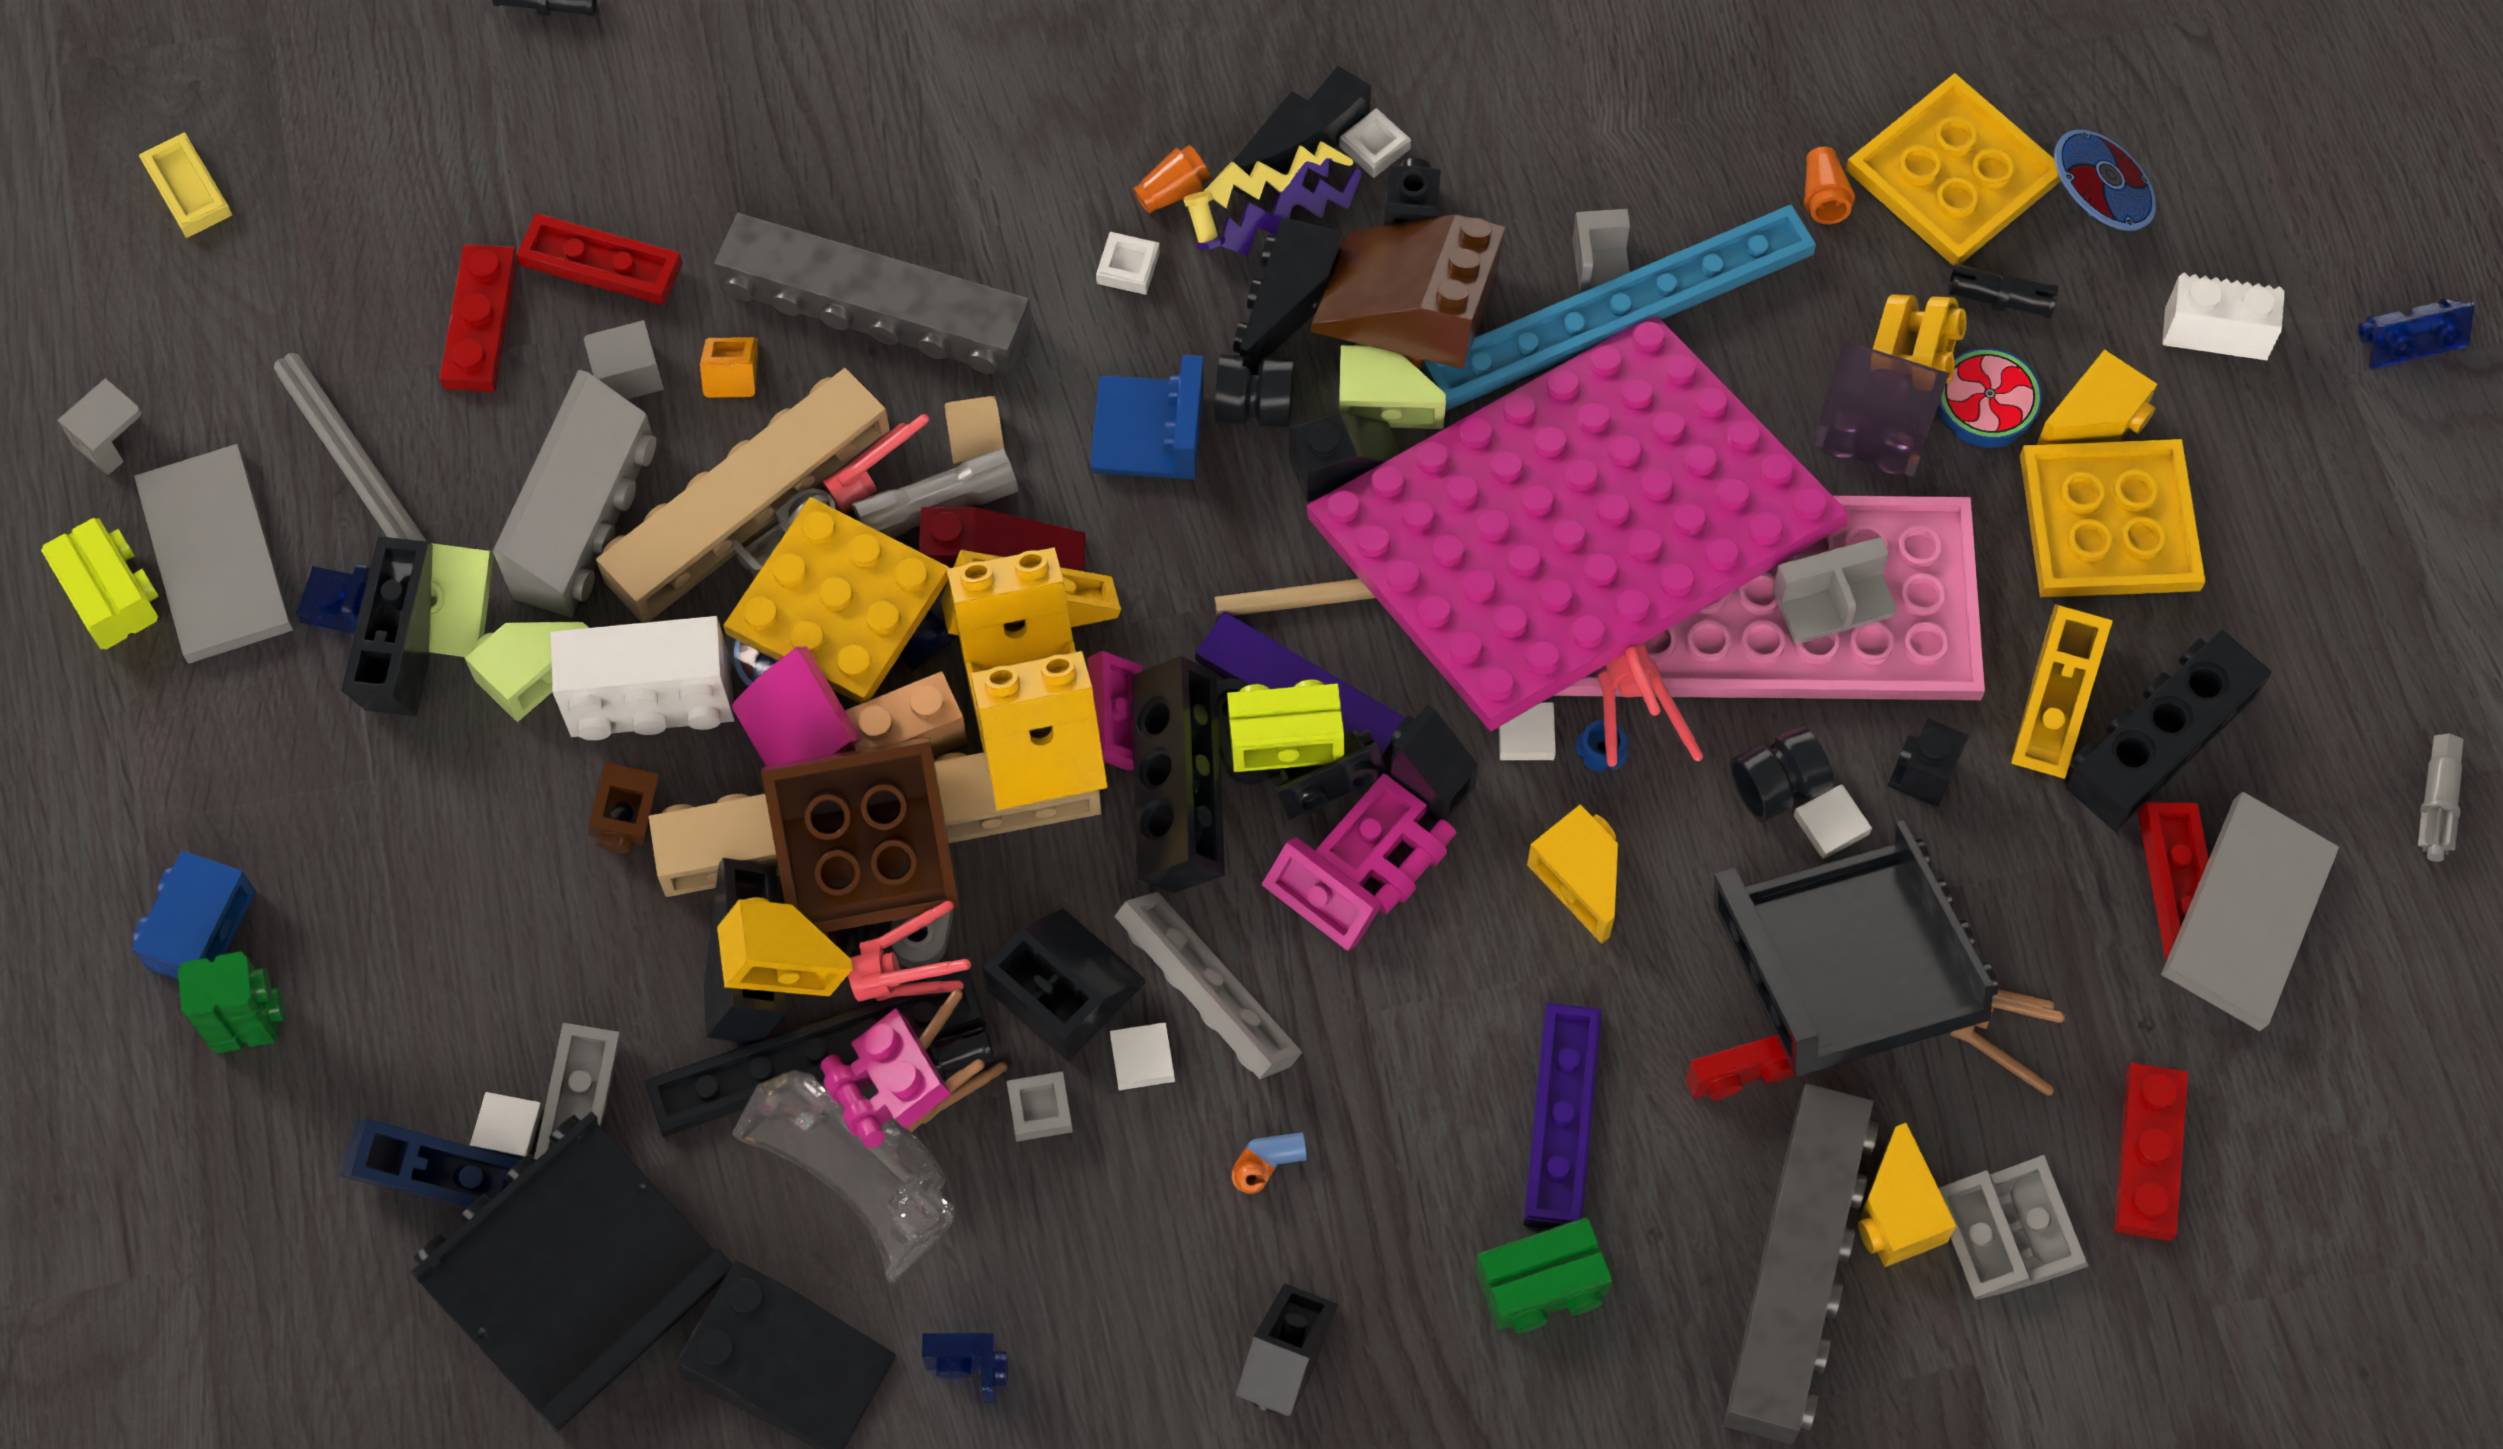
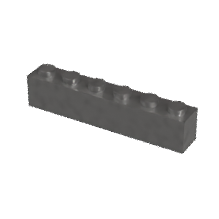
[714,212,1032,376]
[1723,1083,1879,1445]

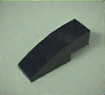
[1233,66,1371,194]

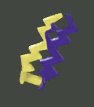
[1184,141,1362,256]

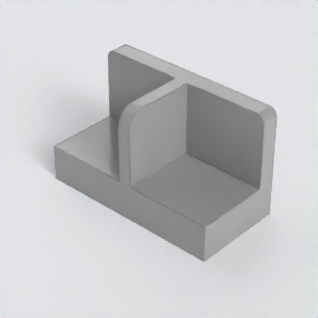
[1772,536,1897,644]

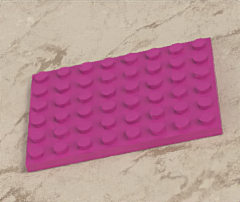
[1307,316,1848,732]

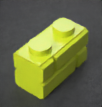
[41,518,159,650]
[1227,680,1344,772]

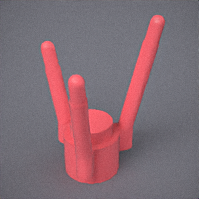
[821,414,929,515]
[1598,643,1703,767]
[848,901,971,1002]

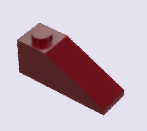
[919,507,1086,584]

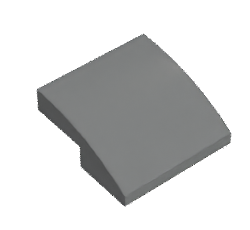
[1938,1155,2088,1300]

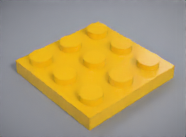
[1845,73,2062,266]
[2020,439,2205,598]
[723,497,949,704]

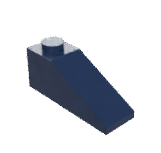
[339,1118,520,1208]

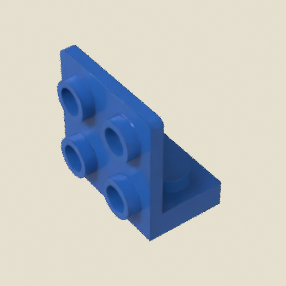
[1090,355,1204,480]

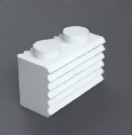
[2162,272,2284,360]

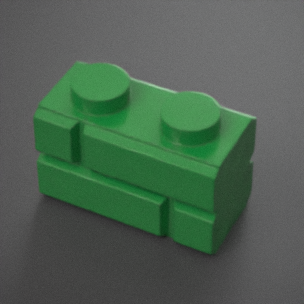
[177,951,286,1054]
[1475,1217,1612,1334]

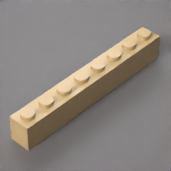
[648,752,1101,897]

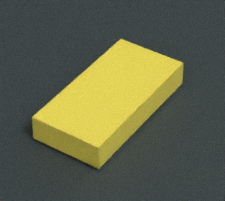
[139,132,232,238]

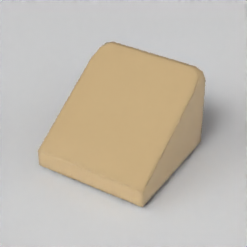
[944,396,1005,467]

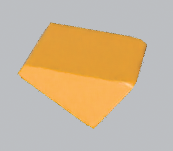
[700,337,758,398]

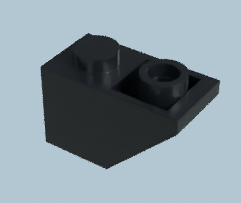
[1389,704,1478,823]

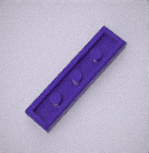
[1195,612,1405,759]
[1523,1002,1602,1228]

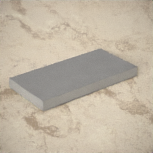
[134,444,293,664]
[2161,792,2339,1031]

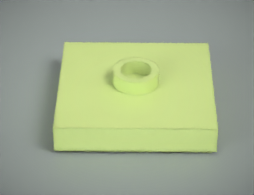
[429,543,494,657]

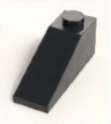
[341,536,433,717]
[703,858,786,1044]

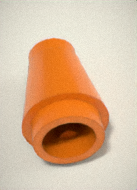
[1132,145,1212,214]
[1804,147,1855,224]

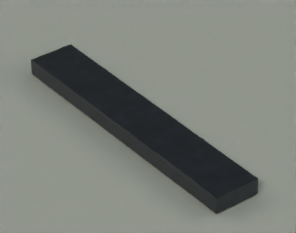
[644,970,987,1137]

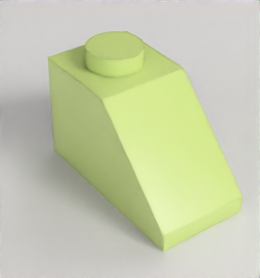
[1339,344,1446,429]
[465,622,589,722]

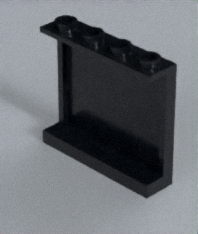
[1714,820,1998,1077]

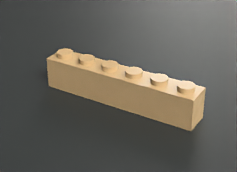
[596,368,890,623]

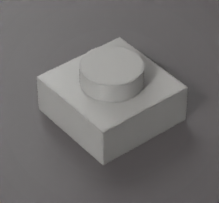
[1007,1071,1073,1142]

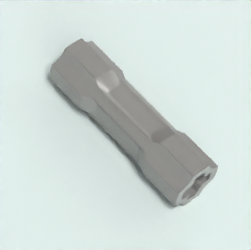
[852,449,1018,538]

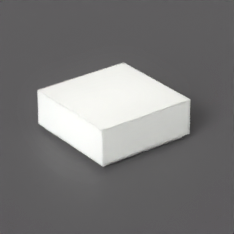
[1339,108,1411,178]
[1096,232,1160,295]
[1498,702,1556,760]
[1793,784,1872,860]
[1110,1022,1175,1090]
[470,1092,544,1160]

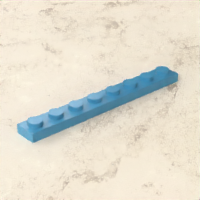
[1422,205,1816,411]

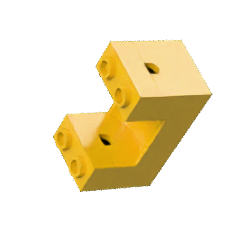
[947,547,1107,810]

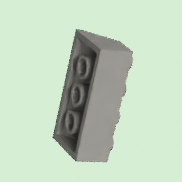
[493,370,656,618]

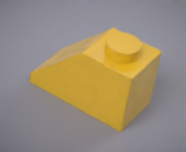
[2037,349,2158,445]
[1527,804,1618,944]
[717,897,853,996]
[1858,1123,1957,1268]

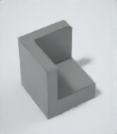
[1572,209,1630,292]
[584,320,664,399]
[58,378,141,476]

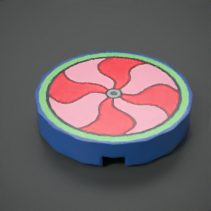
[1934,348,2043,448]

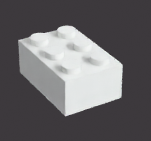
[551,616,734,740]

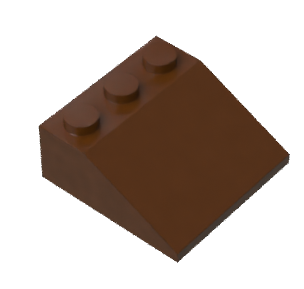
[1310,214,1506,369]
[761,737,960,933]

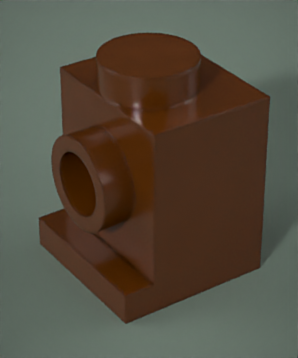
[588,762,659,853]

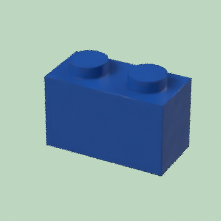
[132,850,256,979]

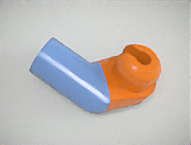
[1232,1132,1307,1194]

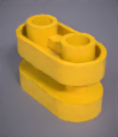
[1870,294,1967,394]

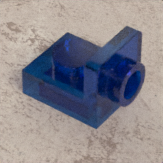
[296,564,370,634]
[922,1333,1008,1403]

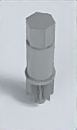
[2418,733,2464,862]

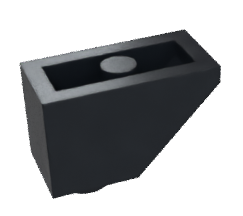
[1289,412,1401,502]
[1235,1283,1338,1417]

